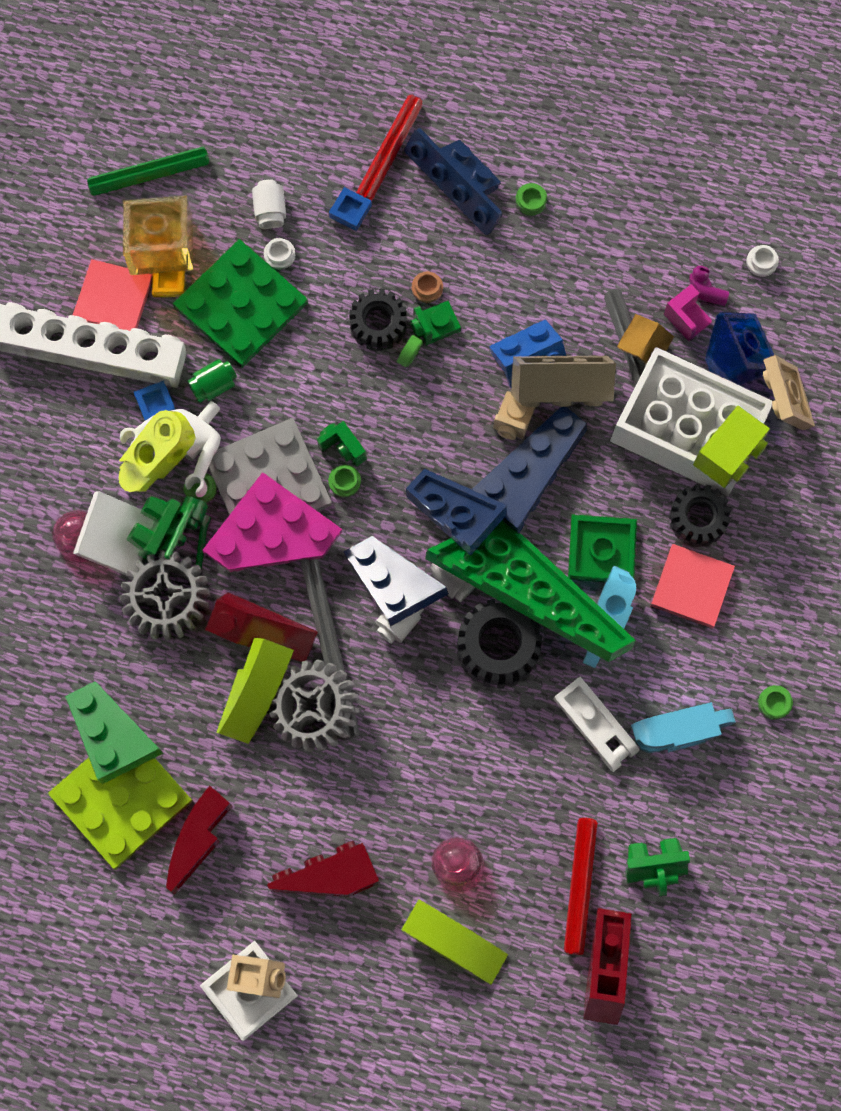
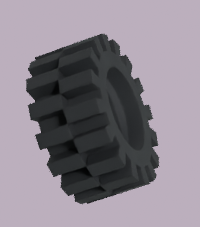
[349,289,407,351]
[669,484,731,547]

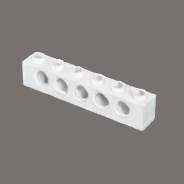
[0,302,187,388]

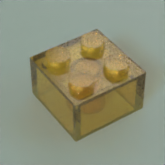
[123,195,193,275]

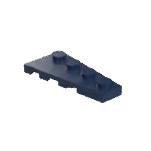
[472,407,587,534]

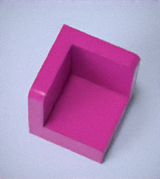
[664,284,712,341]

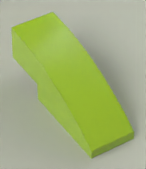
[216,638,294,744]
[401,899,508,985]

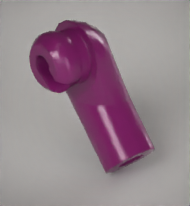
[689,266,729,307]

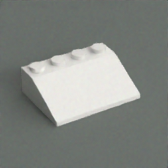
[610,347,772,496]

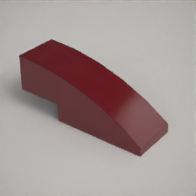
[166,785,233,894]

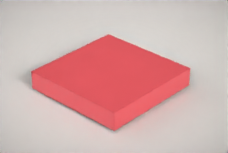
[73,259,153,331]
[650,544,735,628]

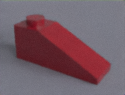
[206,592,318,662]
[583,908,632,1025]

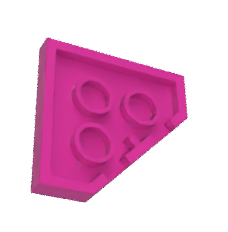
[203,472,342,572]

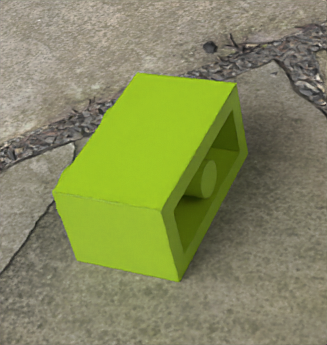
[693,405,770,489]

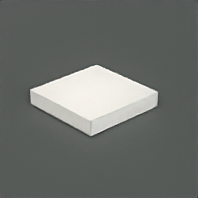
[73,491,155,576]
[200,941,298,1041]

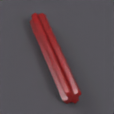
[356,95,422,201]
[564,818,598,955]

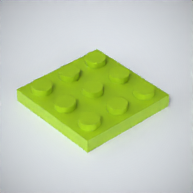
[48,757,193,870]

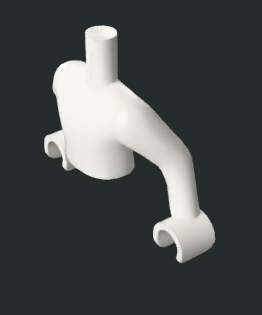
[120,401,221,497]

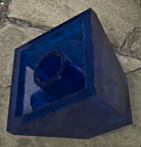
[705,312,774,385]

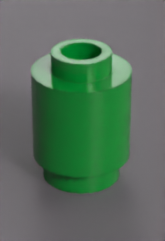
[187,359,237,403]

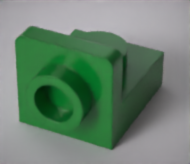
[410,301,461,346]
[317,421,367,467]

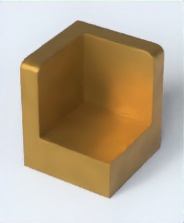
[617,314,674,365]

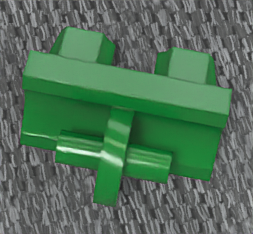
[127,496,186,560]
[625,838,690,897]

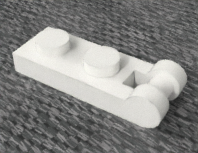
[553,677,640,772]

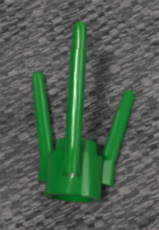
[157,496,211,570]

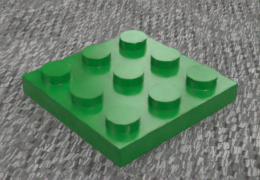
[173,239,308,368]

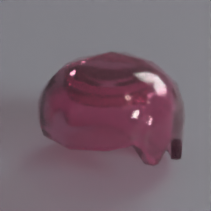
[52,509,89,563]
[431,837,485,893]

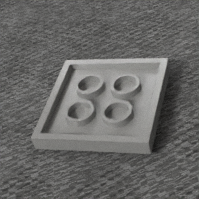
[208,418,332,515]

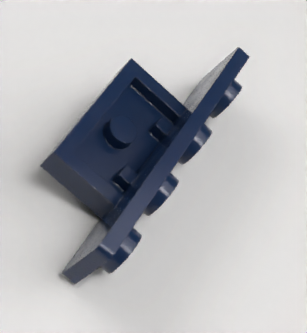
[404,128,503,235]

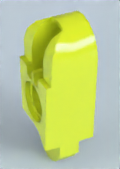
[118,410,196,492]

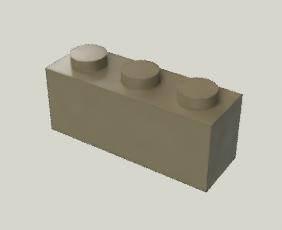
[511,356,616,407]

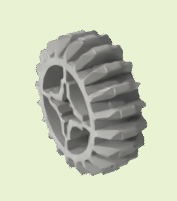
[119,551,211,641]
[269,660,360,752]

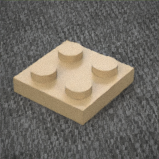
[763,355,815,430]

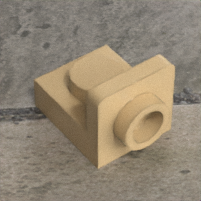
[493,391,536,440]
[226,955,286,998]

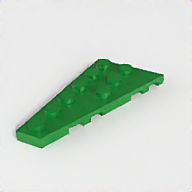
[425,520,636,662]

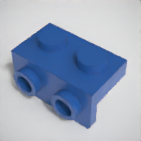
[489,319,566,388]

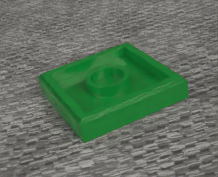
[568,514,637,583]

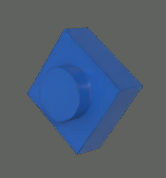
[329,187,372,231]
[134,380,176,421]

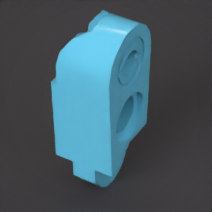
[583,566,637,668]
[631,702,736,753]

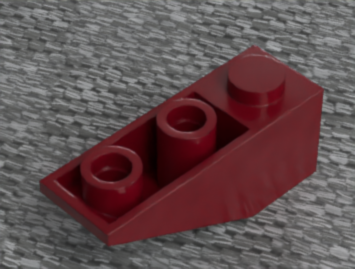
[267,840,380,897]

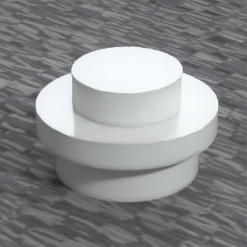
[264,238,296,270]
[746,245,779,277]

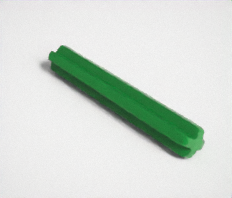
[87,147,209,196]

